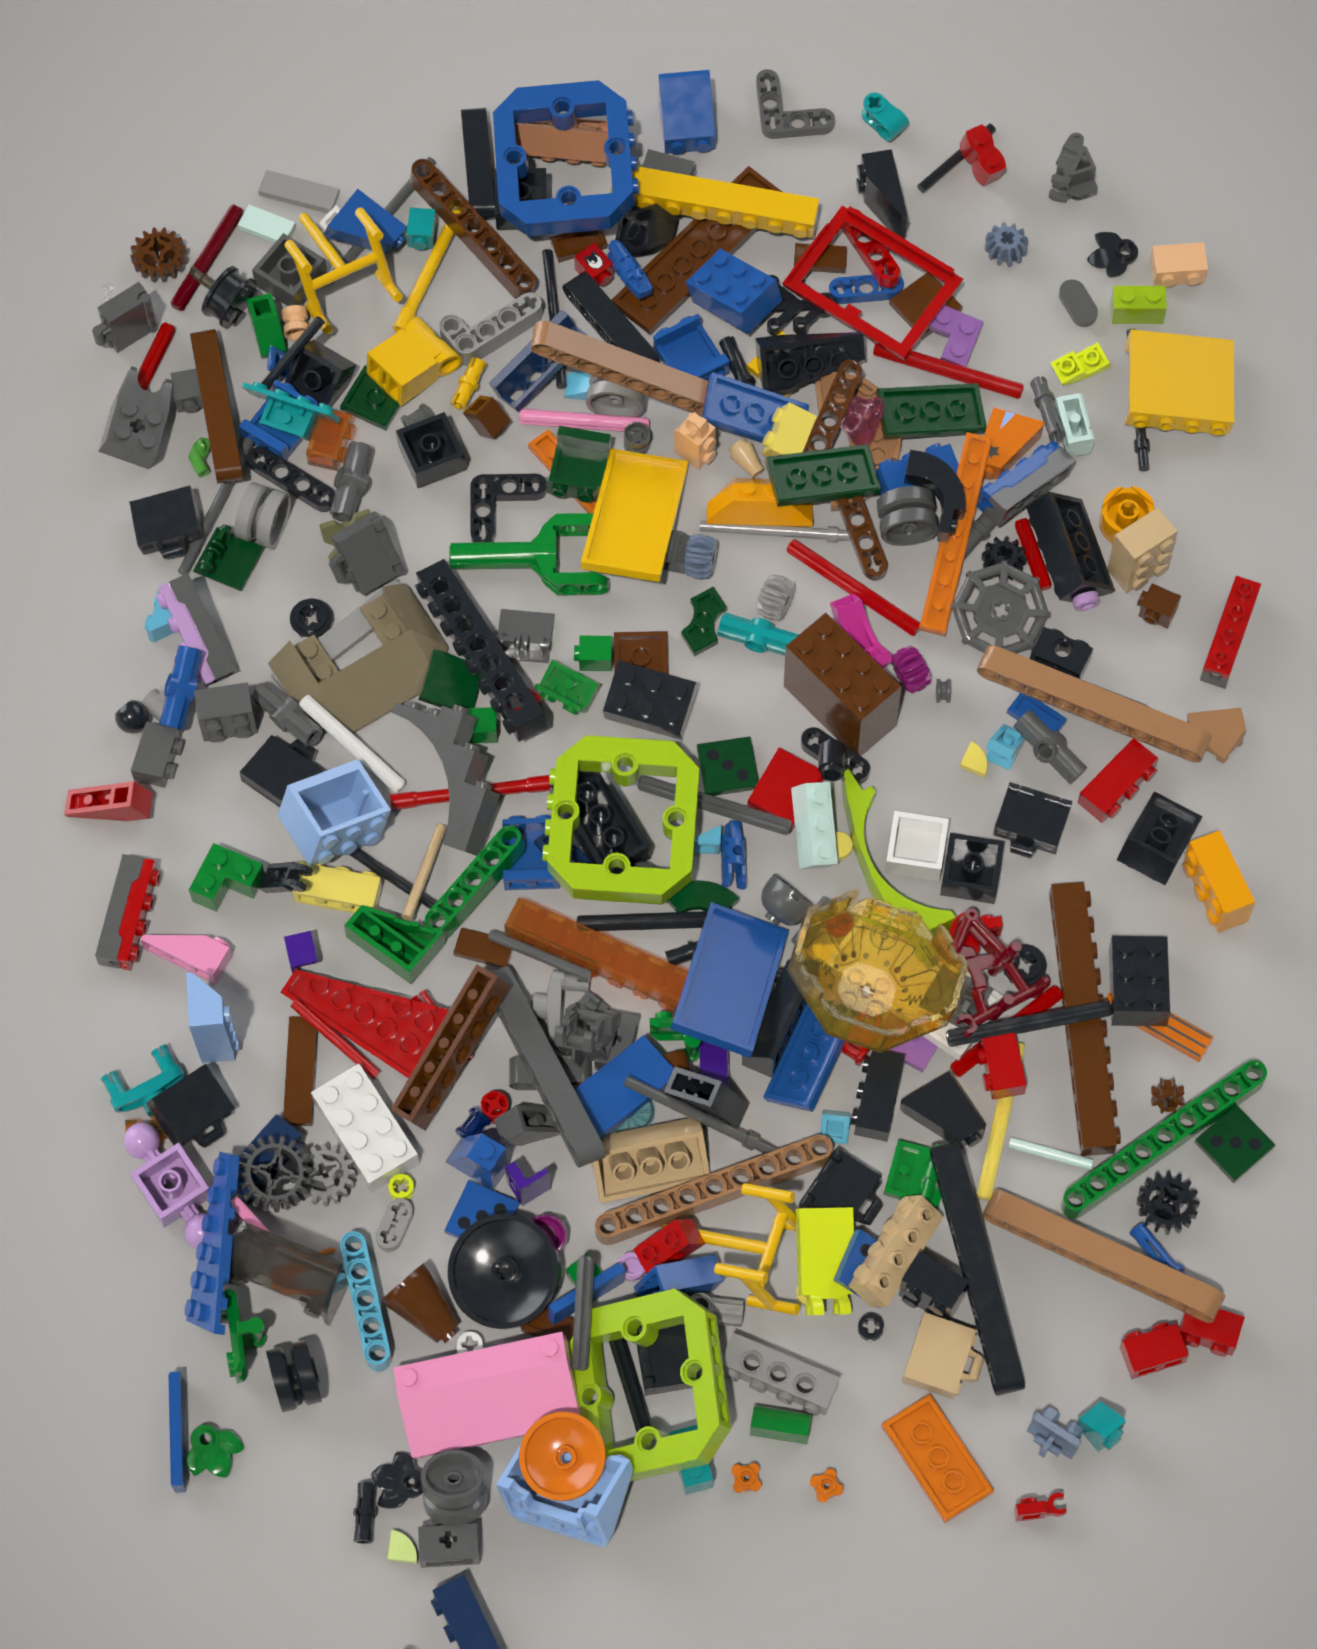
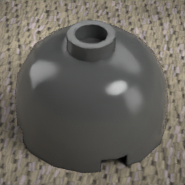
[761,874,816,926]

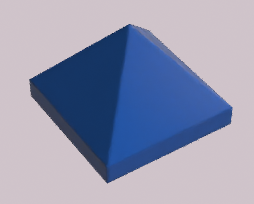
[267,346,290,380]

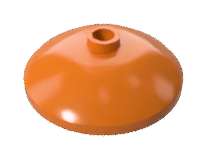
[519,1412,606,1501]

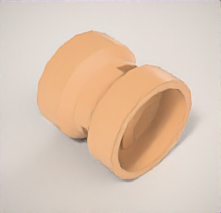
[281,305,309,341]

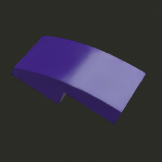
[700,1041,729,1087]

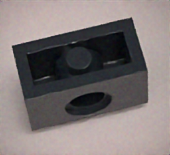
[1030,627,1093,679]

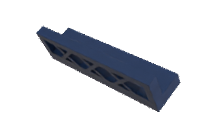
[489,310,588,412]

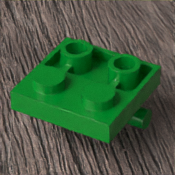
[883,1140,941,1210]

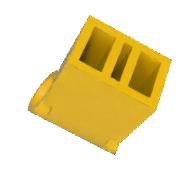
[367,316,463,406]

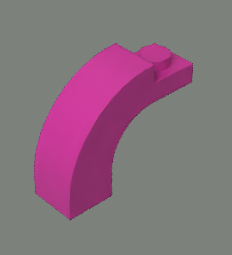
[829,594,892,668]

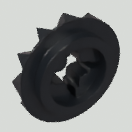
[290,598,333,637]
[1003,944,1047,986]

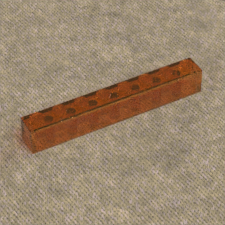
[504,897,688,1011]

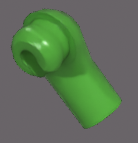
[188,437,210,478]

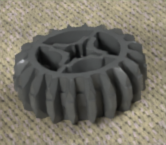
[238,1135,313,1213]

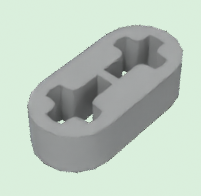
[376,1198,413,1252]

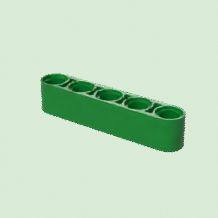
[424,826,526,939]

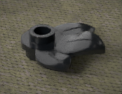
[1087,232,1138,277]
[371,1452,423,1509]

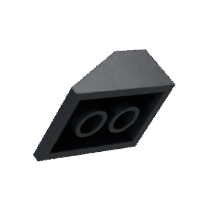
[856,149,907,239]
[1117,791,1203,885]

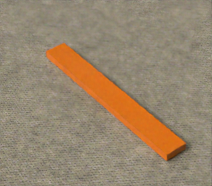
[919,432,992,636]

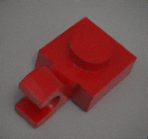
[1014,1492,1067,1522]

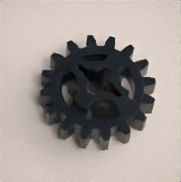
[1137,1172,1200,1235]

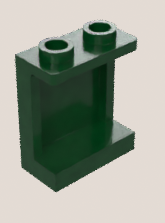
[546,425,611,502]

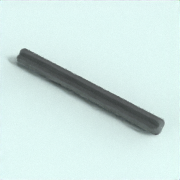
[637,775,792,835]

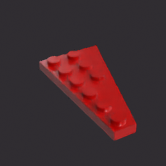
[280,969,449,1079]

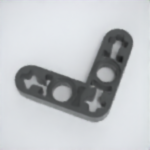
[756,69,835,139]

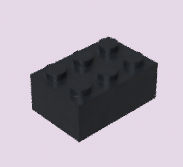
[603,660,698,740]
[1109,936,1170,1026]

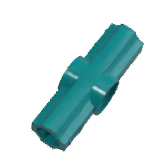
[717,612,799,656]

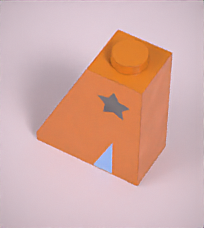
[983,407,1044,479]

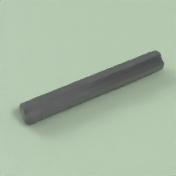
[572,1256,594,1371]

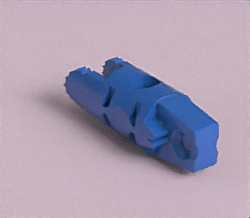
[607,239,652,299]
[721,820,746,890]

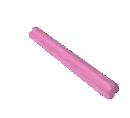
[519,409,649,431]

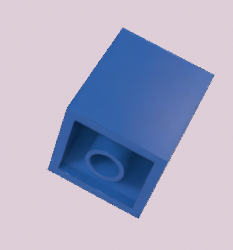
[658,70,716,155]

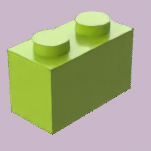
[1111,286,1167,324]

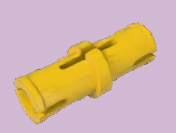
[450,357,487,411]

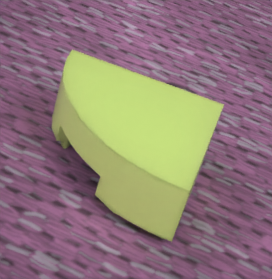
[388,1530,417,1564]

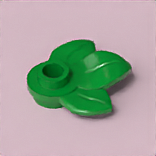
[186,1425,244,1478]

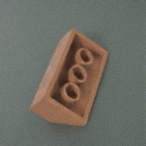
[515,118,608,166]

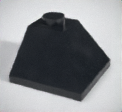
[615,203,678,255]

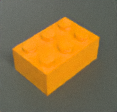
[1182,830,1255,933]

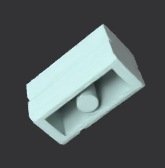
[1055,393,1095,457]

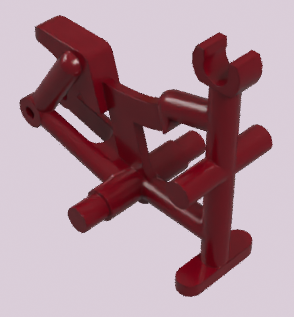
[935,908,1050,1037]

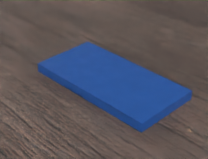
[670,902,789,1058]

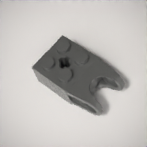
[98,366,172,469]

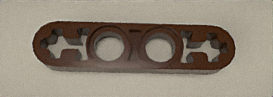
[836,496,887,581]

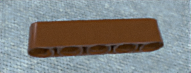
[803,359,862,452]

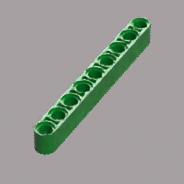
[1061,1060,1267,1219]

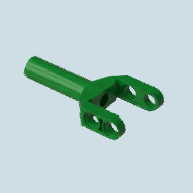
[449,513,609,596]

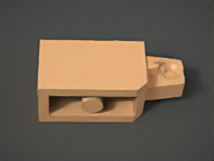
[674,412,716,470]

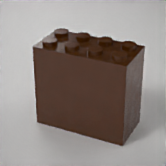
[783,613,901,756]

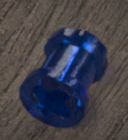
[455,1108,491,1138]

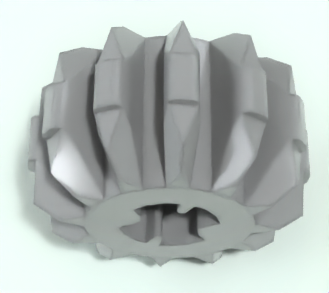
[756,574,795,621]

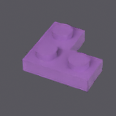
[928,306,983,367]

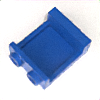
[653,314,730,381]
[239,380,320,460]
[502,815,559,890]

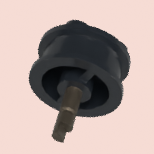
[189,266,259,328]

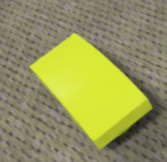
[1050,342,1111,386]

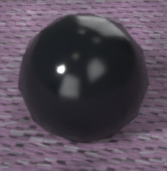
[115,700,149,734]

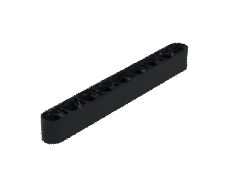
[929,1141,1025,1396]

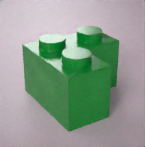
[189,843,265,912]

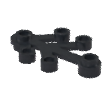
[767,275,838,336]

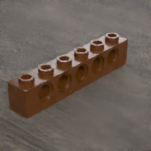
[390,964,511,1131]

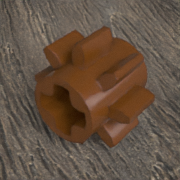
[1151,1078,1185,1114]

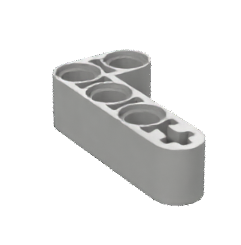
[439,292,542,366]

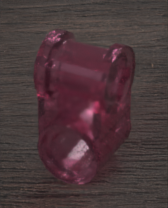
[841,396,885,446]

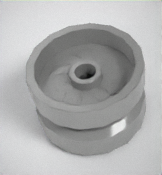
[586,374,644,417]
[234,482,291,549]

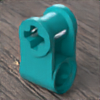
[862,92,909,142]

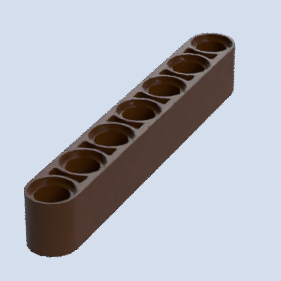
[410,159,536,299]
[190,329,244,484]

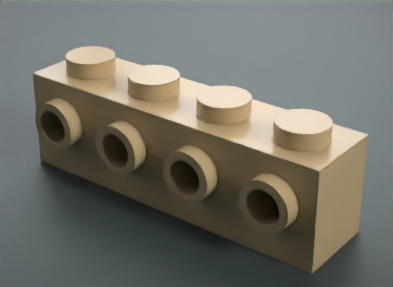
[848,1195,943,1307]

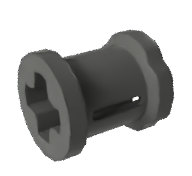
[401,403,433,427]

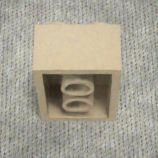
[1107,508,1178,594]

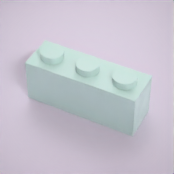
[791,782,838,869]

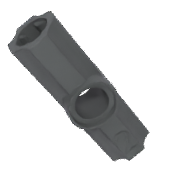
[330,441,372,522]
[252,681,323,748]
[1013,710,1087,785]

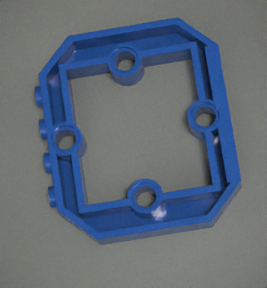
[493,80,639,236]

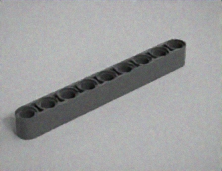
[492,965,606,1168]

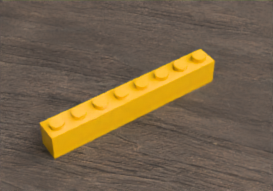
[611,166,819,238]

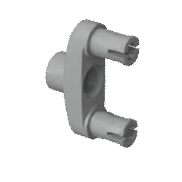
[530,970,589,1045]

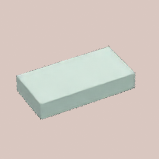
[238,205,296,243]

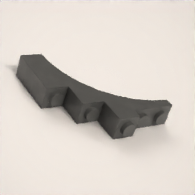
[392,701,500,856]

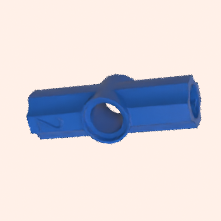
[159,645,202,730]

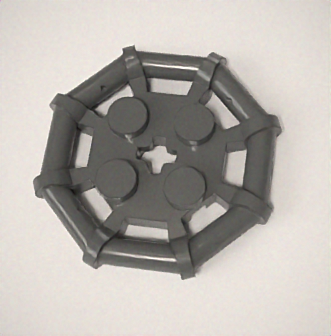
[950,560,1051,653]

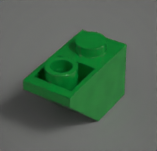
[246,293,286,358]

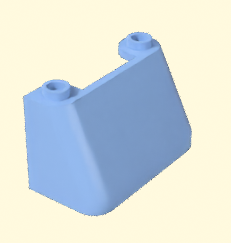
[496,1444,633,1547]

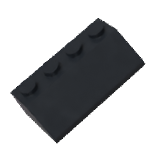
[1026,492,1115,602]
[742,960,819,1078]

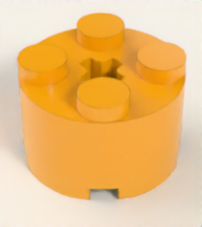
[1099,486,1155,544]

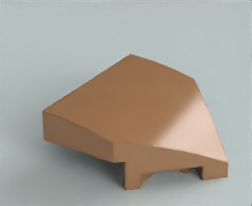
[1187,708,1246,764]

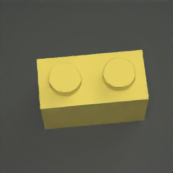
[762,402,817,457]

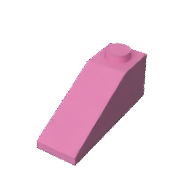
[140,935,232,984]

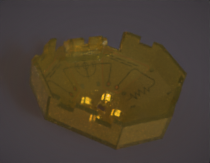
[787,892,968,1053]

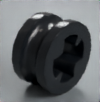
[858,1314,884,1342]

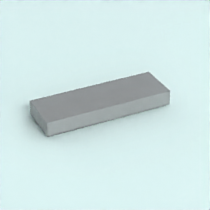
[258,170,340,213]

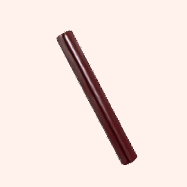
[171,204,243,311]

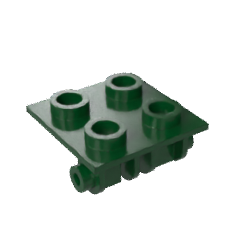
[193,524,264,591]

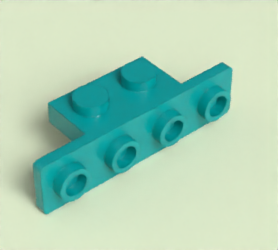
[242,381,340,440]

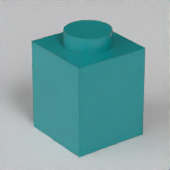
[406,207,437,250]

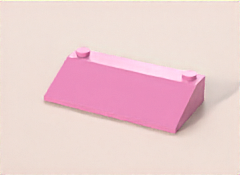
[393,1332,581,1459]

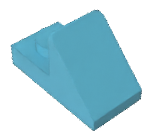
[986,724,1026,770]

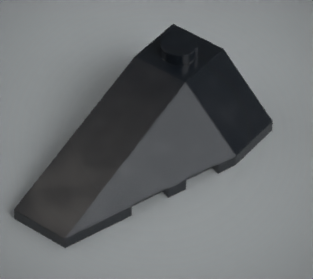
[755,332,865,395]

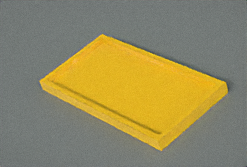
[580,448,689,582]

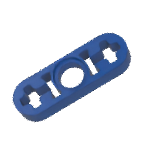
[829,273,904,304]

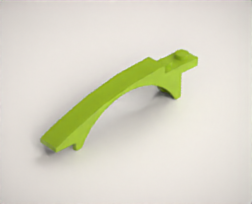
[841,769,956,970]

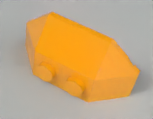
[706,478,813,527]

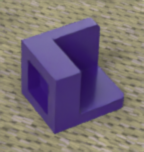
[284,931,318,973]

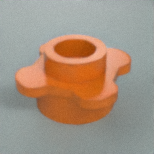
[731,1463,761,1493]
[810,1469,843,1503]

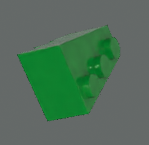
[344,905,445,984]

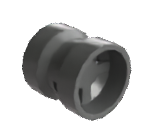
[624,422,650,454]

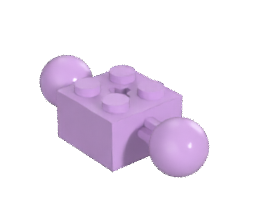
[123,1123,209,1249]

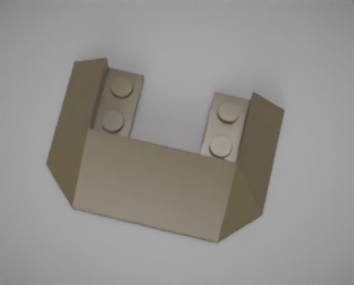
[268,583,448,734]

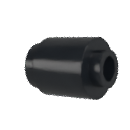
[818,739,846,781]

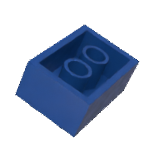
[686,248,783,334]

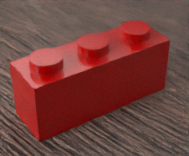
[1077,738,1158,823]

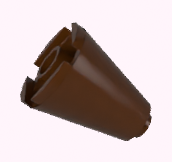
[381,1263,458,1343]

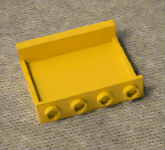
[1125,329,1234,436]

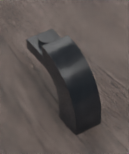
[904,449,965,542]

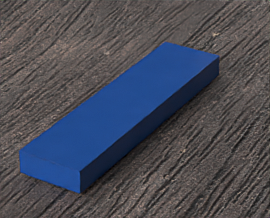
[168,1371,186,1493]

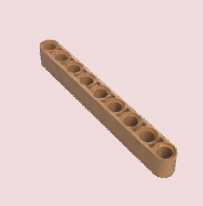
[531,321,708,416]
[977,645,1212,763]
[595,1135,833,1245]
[982,1189,1225,1323]

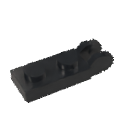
[258,862,313,893]

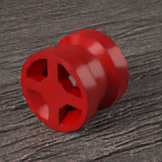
[480,1091,509,1124]

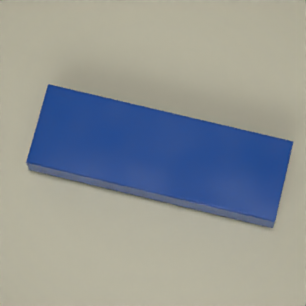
[548,1263,626,1326]

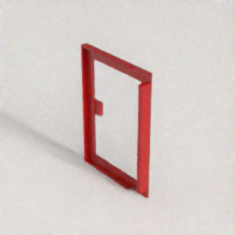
[782,205,964,361]

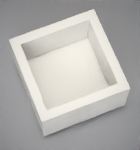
[885,811,949,881]

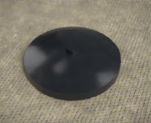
[447,1214,561,1329]

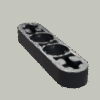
[247,446,335,512]

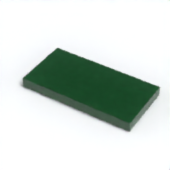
[875,383,987,439]
[765,444,881,507]

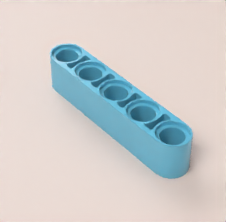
[340,1231,392,1372]

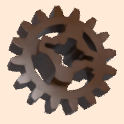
[130,227,187,282]

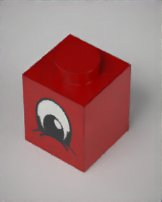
[574,242,614,287]

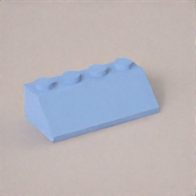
[186,972,240,1063]

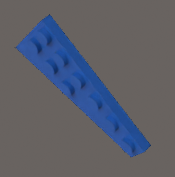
[185,1151,240,1335]

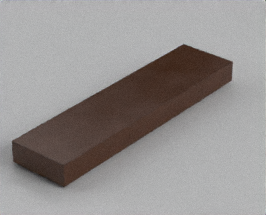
[283,1016,317,1126]

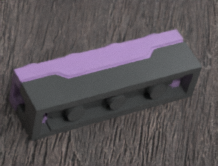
[156,573,235,686]

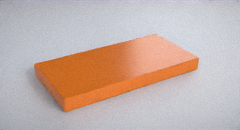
[881,1394,994,1523]

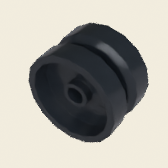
[266,1340,322,1412]

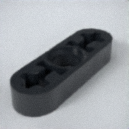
[801,727,870,784]

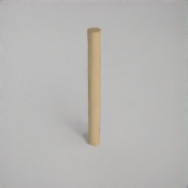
[401,824,447,921]

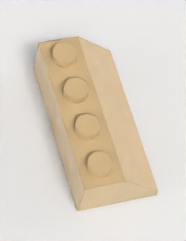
[592,1118,710,1203]

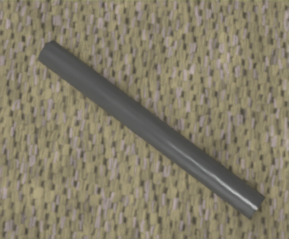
[488,930,592,982]

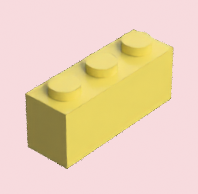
[292,862,382,913]

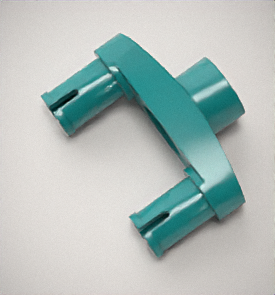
[101,1045,185,1116]

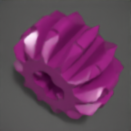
[891,645,931,693]

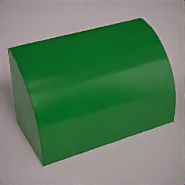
[750,1405,812,1445]

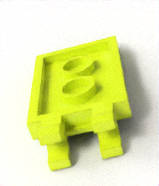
[795,1207,854,1315]

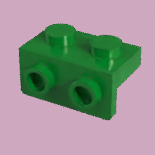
[534,659,601,715]

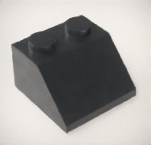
[285,340,357,407]

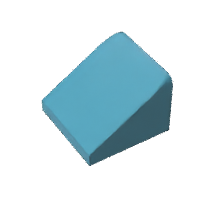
[564,371,590,400]
[694,826,721,854]
[820,1110,851,1144]

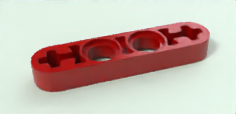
[841,209,900,288]

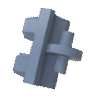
[1027,1407,1083,1459]

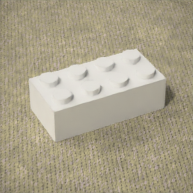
[311,1064,419,1193]

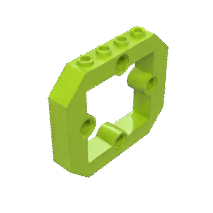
[542,735,699,905]
[569,1289,731,1482]

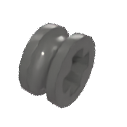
[936,679,951,703]

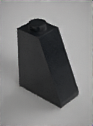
[664,1067,748,1128]
[900,1072,986,1148]

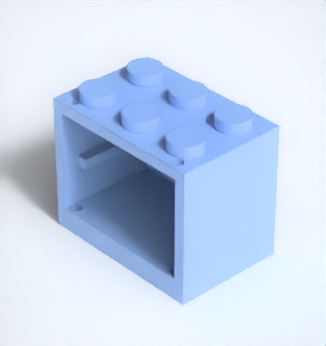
[277,759,391,867]

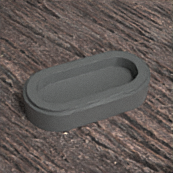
[1059,279,1098,327]

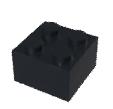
[495,168,547,229]
[396,412,466,488]
[940,833,1005,904]
[899,1252,969,1321]

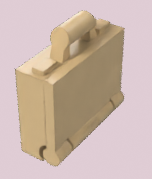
[902,1312,984,1399]

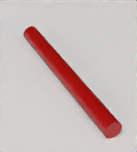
[290,998,381,1080]

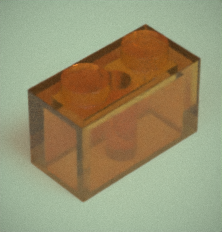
[306,410,356,472]

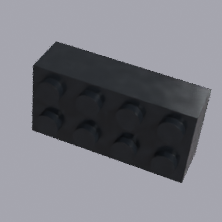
[549,771,651,874]

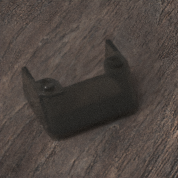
[227,1221,349,1326]

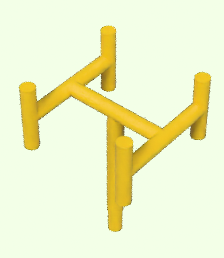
[285,208,403,334]
[662,1183,800,1316]

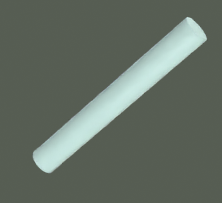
[1008,1137,1093,1170]

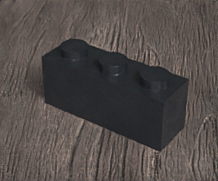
[850,1048,905,1142]

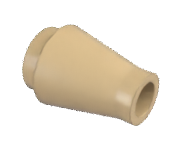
[728,438,765,478]

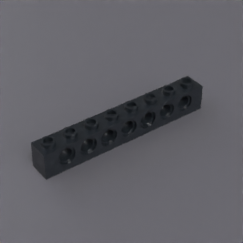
[415,559,547,742]

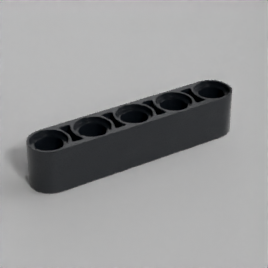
[461,108,495,219]
[562,271,660,362]

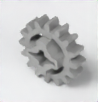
[293,1144,356,1206]

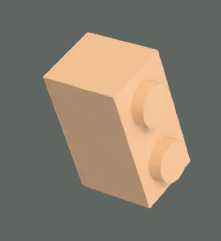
[1150,242,1208,287]

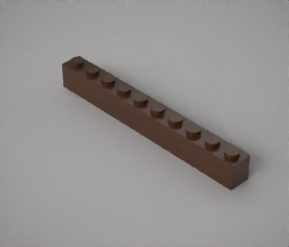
[1049,882,1121,1156]

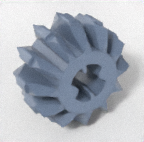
[985,222,1029,267]
[684,534,717,579]

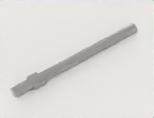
[700,520,851,543]

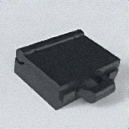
[129,485,204,559]
[240,735,323,808]
[993,782,1073,859]
[146,1063,235,1148]
[798,1148,883,1225]
[636,1324,701,1396]

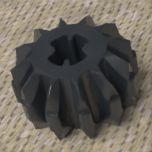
[981,536,1027,581]

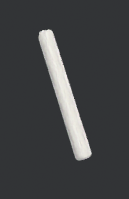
[299,695,405,793]

